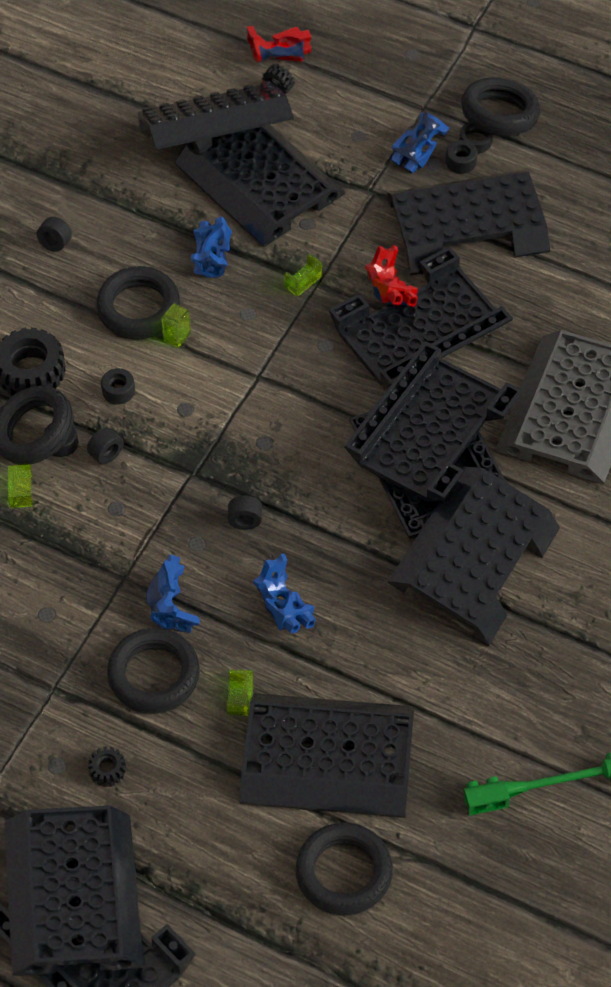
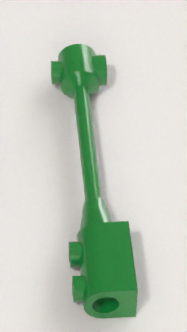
[463,752,611,816]

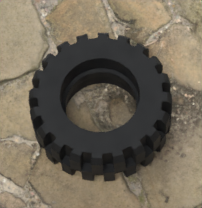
[0,327,66,396]

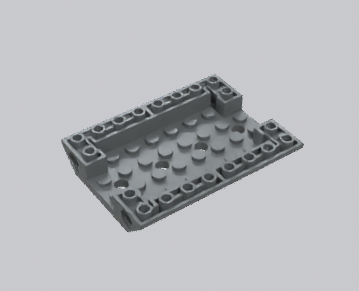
[495,330,611,484]

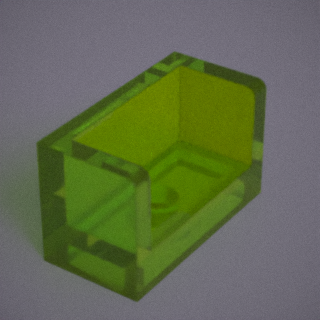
[284,254,322,297]
[161,304,191,348]
[8,464,33,508]
[226,670,254,715]

